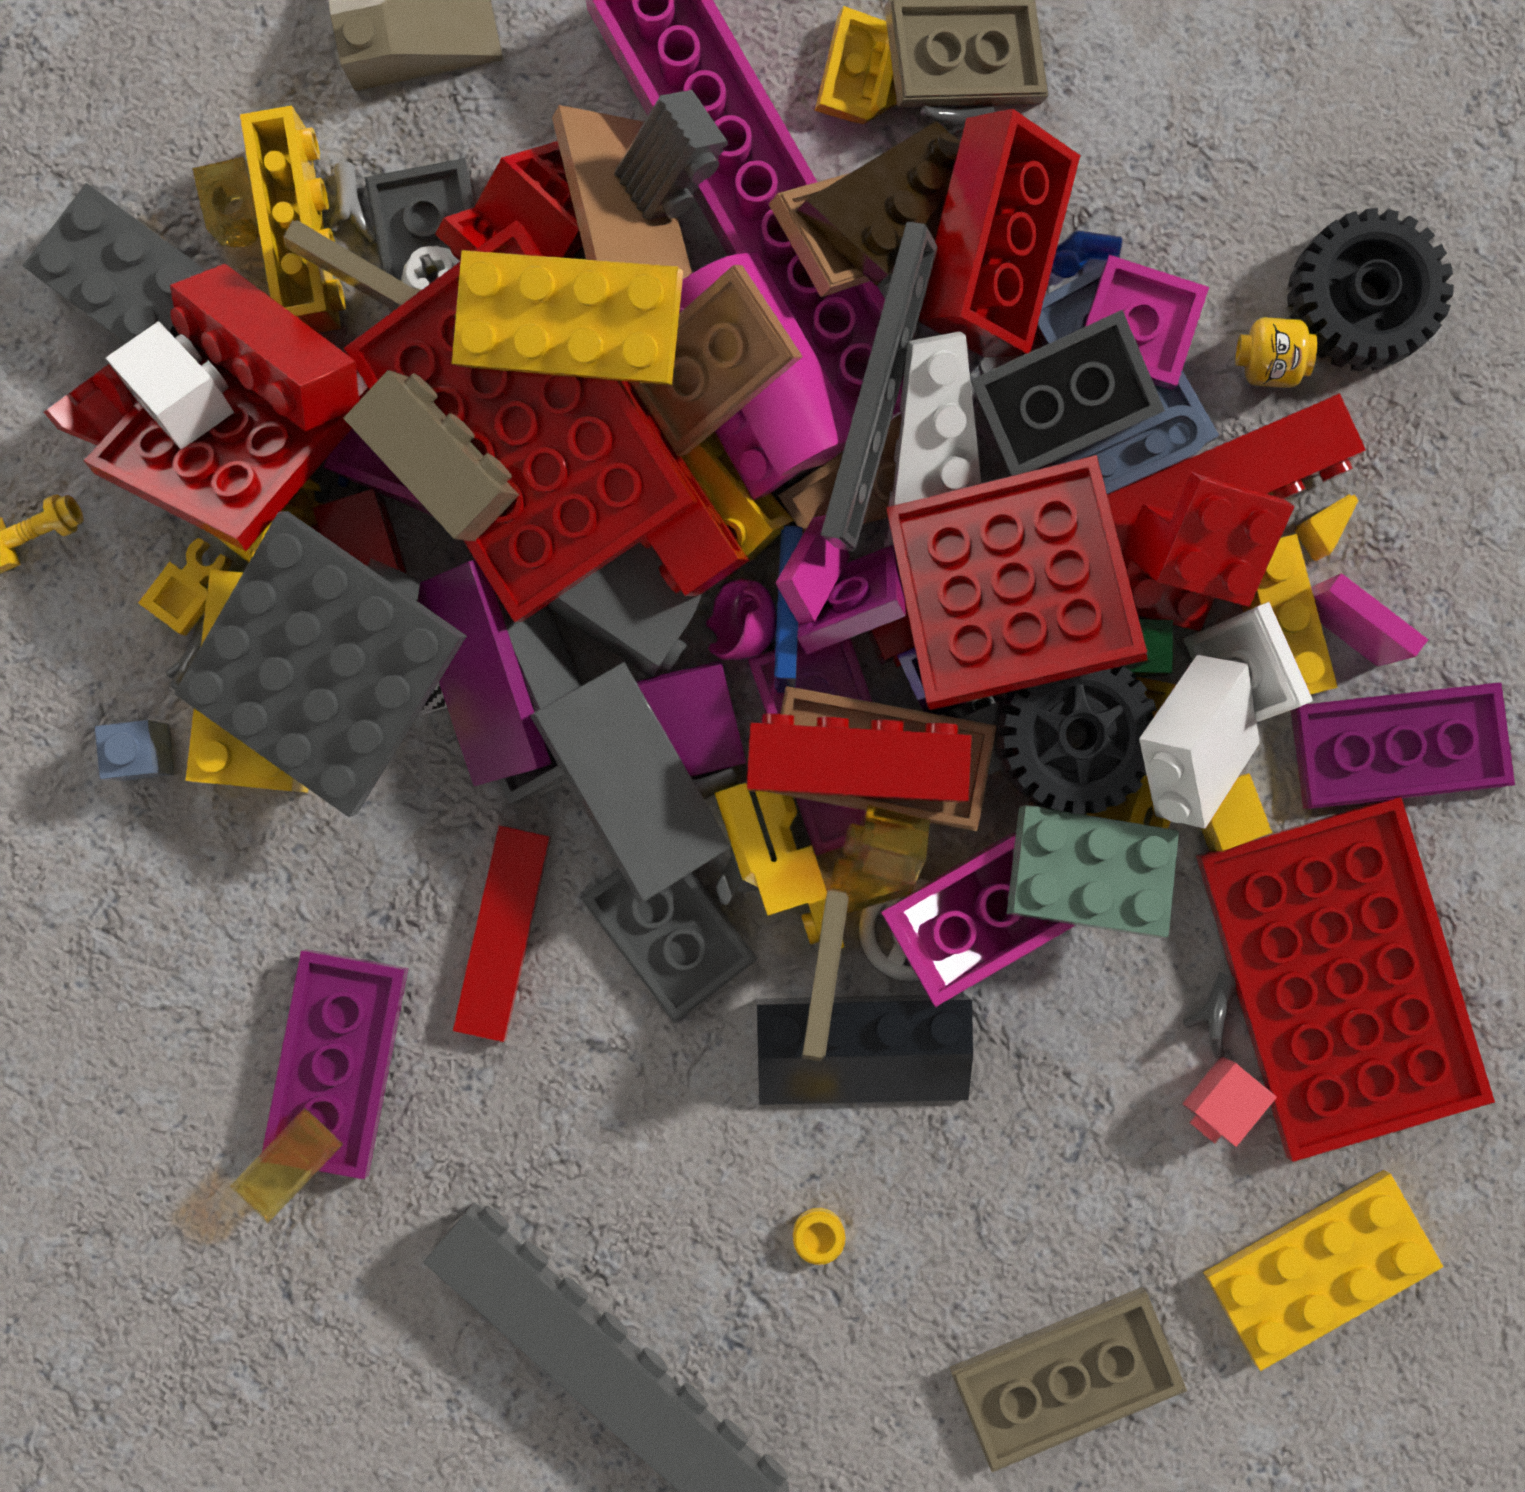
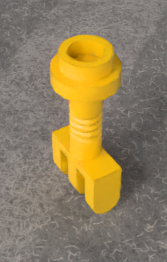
[0,494,84,574]

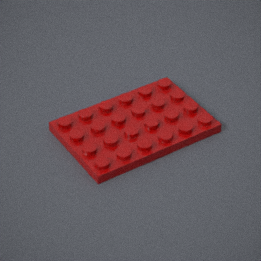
[344,220,698,622]
[1195,797,1495,1162]

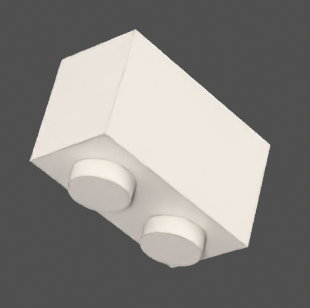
[106,321,234,450]

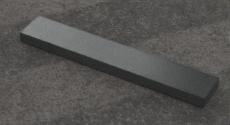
[821,222,938,552]

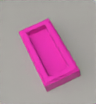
[776,515,850,624]

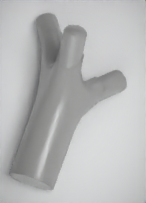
[327,162,376,244]

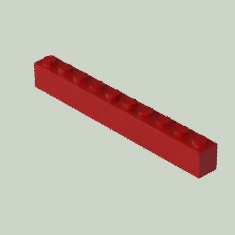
[866,393,1366,668]

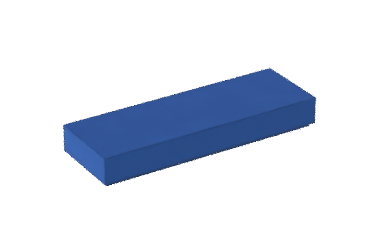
[774,526,802,693]

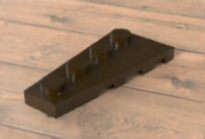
[796,121,960,286]

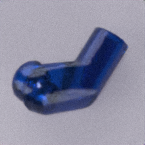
[1051,230,1122,278]

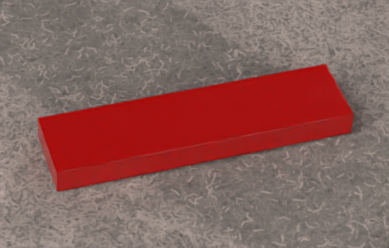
[452,825,552,1042]

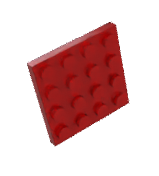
[83,342,369,552]
[886,455,1148,710]

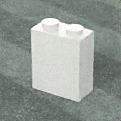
[1139,655,1260,829]

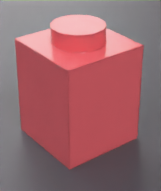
[1182,1057,1277,1147]

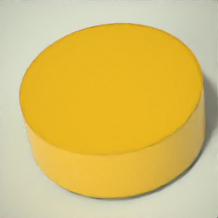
[792,1208,846,1265]

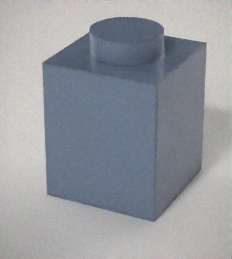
[95,720,174,781]

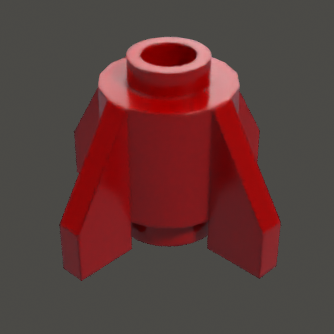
[43,364,138,445]

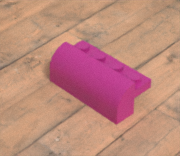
[679,252,852,500]

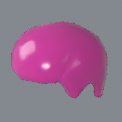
[706,578,777,660]

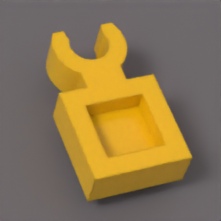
[138,538,232,636]

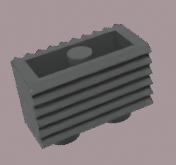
[614,90,728,220]

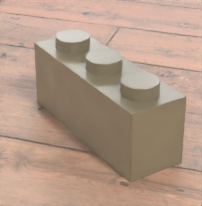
[344,370,519,541]

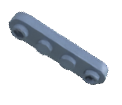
[1033,405,1208,494]

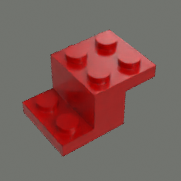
[435,141,583,261]
[1122,472,1295,631]

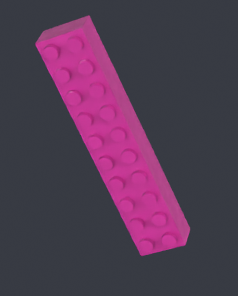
[585,0,904,419]

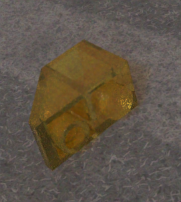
[830,805,930,914]

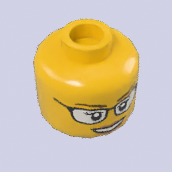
[1235,317,1317,388]

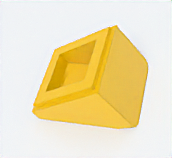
[1294,494,1359,561]

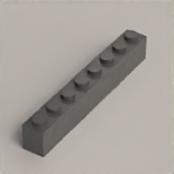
[423,1202,789,1492]

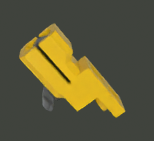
[715,783,845,948]

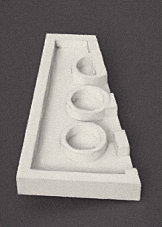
[884,331,981,548]

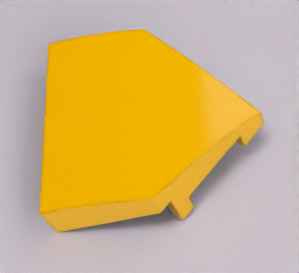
[814,6,897,124]

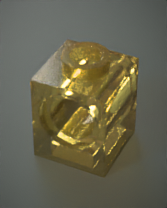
[192,156,260,247]

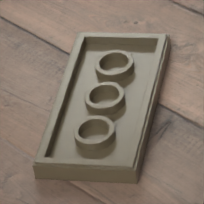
[949,1287,1187,1472]

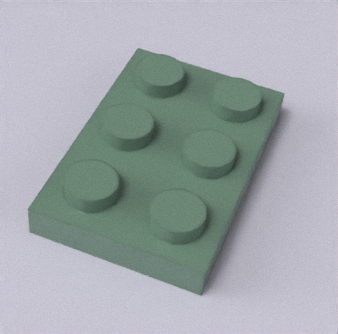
[1007,805,1179,938]

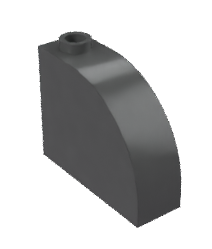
[547,542,701,678]

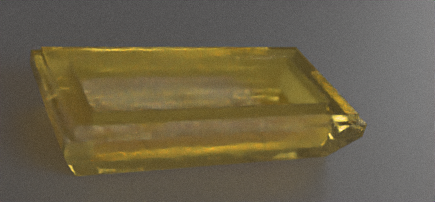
[230,1108,343,1224]

